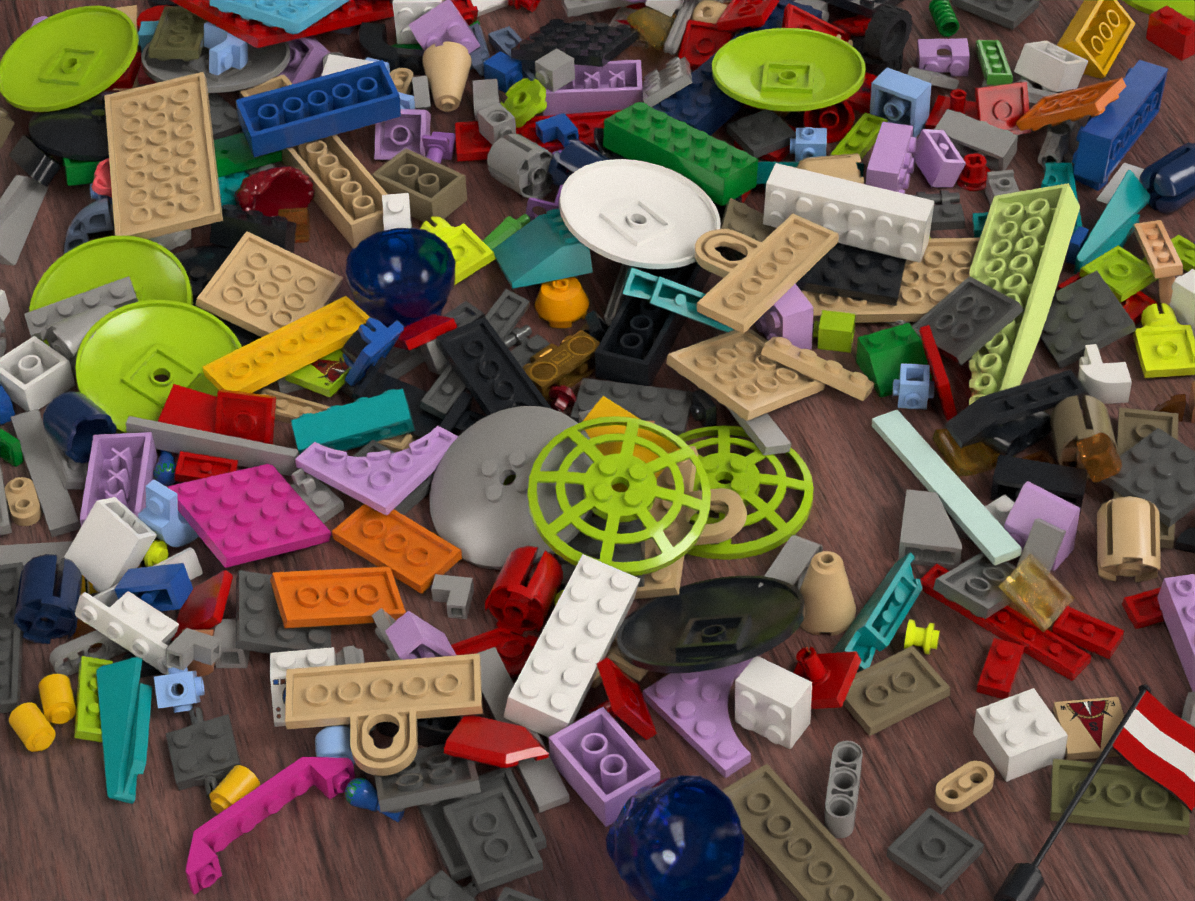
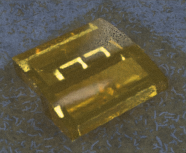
[626,6,683,50]
[932,429,1015,477]
[998,553,1075,632]

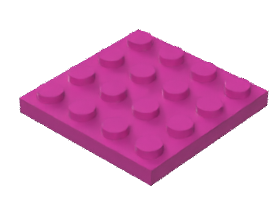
[167,464,331,568]

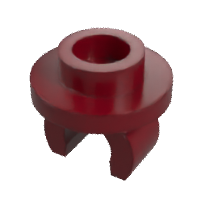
[549,385,577,412]

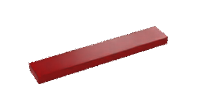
[920,563,1092,681]

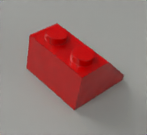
[1146,6,1195,61]

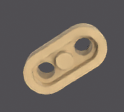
[390,68,414,95]
[5,477,42,526]
[935,761,994,812]

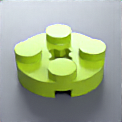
[500,78,547,128]

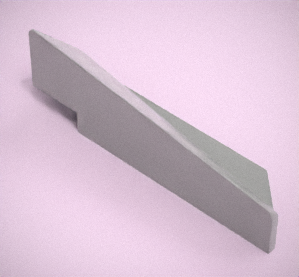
[0,175,49,266]

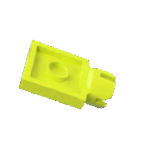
[419,216,495,287]
[1133,303,1195,378]

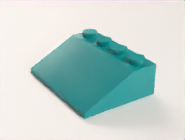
[492,209,593,289]

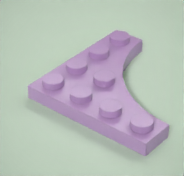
[295,426,459,516]
[643,655,760,778]

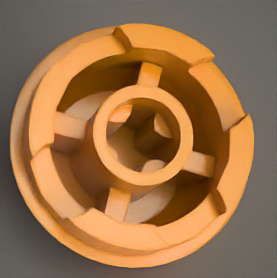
[535,277,589,328]

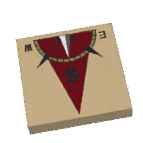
[1053,697,1124,760]

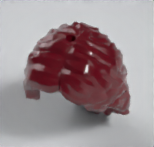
[234,166,315,220]

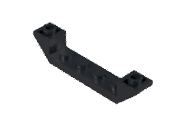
[945,370,1091,448]

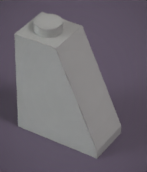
[898,489,962,569]

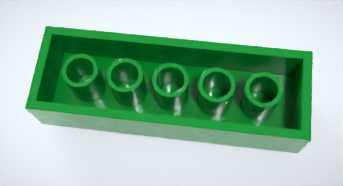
[603,102,759,206]

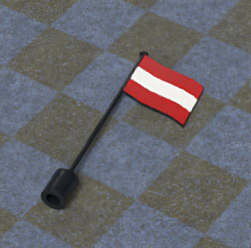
[994,684,1195,901]

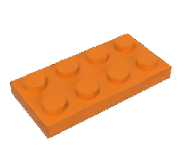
[1016,77,1126,131]
[332,504,462,594]
[270,567,406,628]

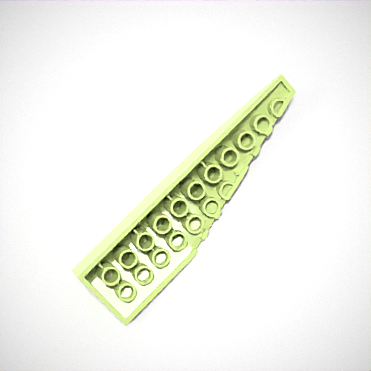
[969,183,1080,405]

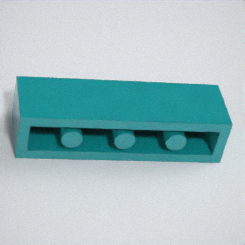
[291,388,415,454]

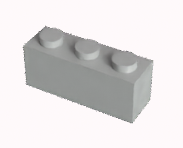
[934,109,1018,171]

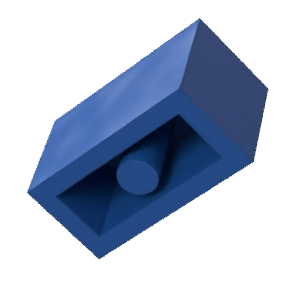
[114,563,193,611]

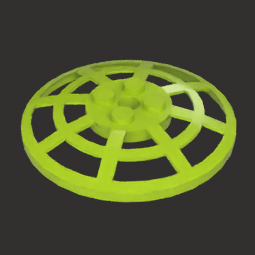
[527,416,711,576]
[677,426,814,560]

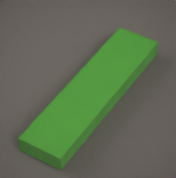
[975,40,1013,85]

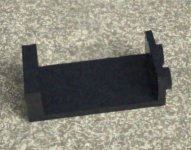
[352,357,473,440]

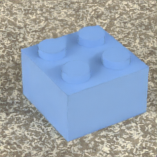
[870,67,932,137]

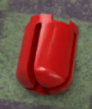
[485,545,563,635]

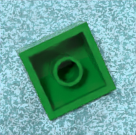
[856,323,932,398]

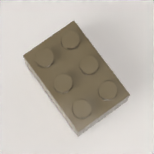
[372,148,467,227]

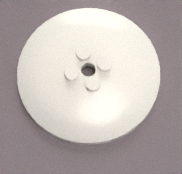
[559,159,721,269]

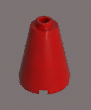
[803,100,855,143]

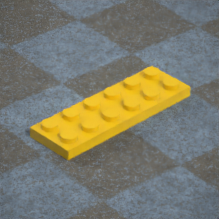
[202,296,371,393]

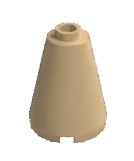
[422,41,472,112]
[799,551,856,636]

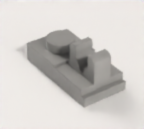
[291,468,345,523]

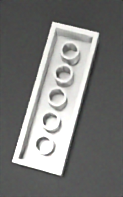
[763,163,935,263]
[503,554,640,737]

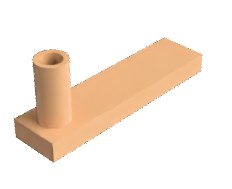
[1134,220,1183,304]

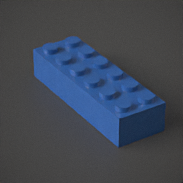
[236,60,401,157]
[1072,60,1168,184]

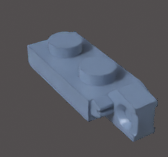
[469,22,490,77]

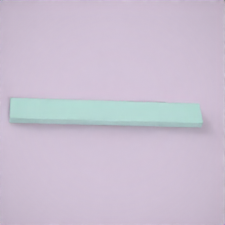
[872,410,1022,566]

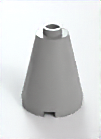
[41,304,116,375]

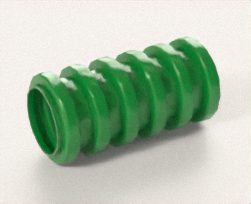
[928,0,960,37]

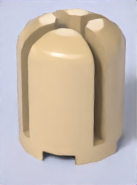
[797,153,864,184]
[1097,496,1161,582]

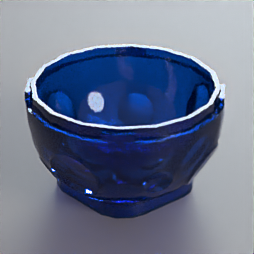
[346,228,456,328]
[606,775,744,901]

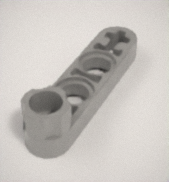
[49,611,175,676]

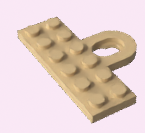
[695,214,839,334]
[634,446,747,599]
[285,654,483,776]

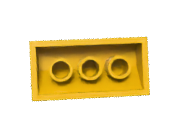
[1057,0,1136,79]

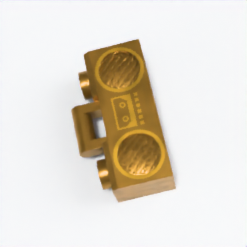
[522,330,600,404]

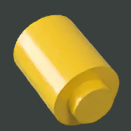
[38,674,76,724]
[9,702,56,752]
[209,765,260,814]

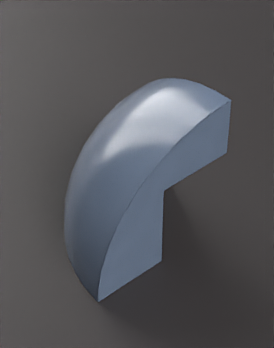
[64,197,115,254]

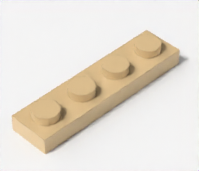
[761,336,875,401]

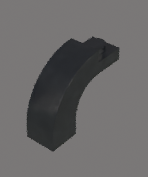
[359,22,425,75]

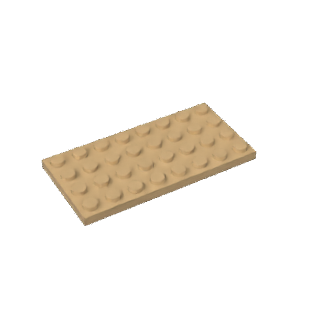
[104,72,223,239]
[801,238,980,324]

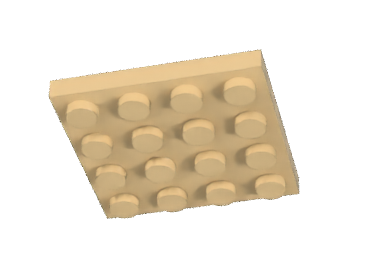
[196,231,343,337]
[666,328,825,421]

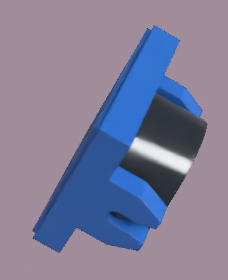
[341,318,404,386]

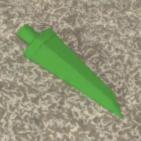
[483,214,531,250]

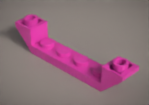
[185,757,355,895]

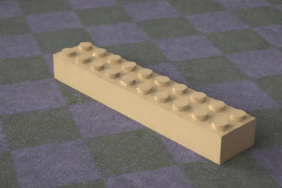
[239,74,388,250]

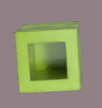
[813,310,856,353]

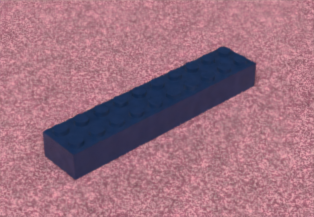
[653,0,822,136]

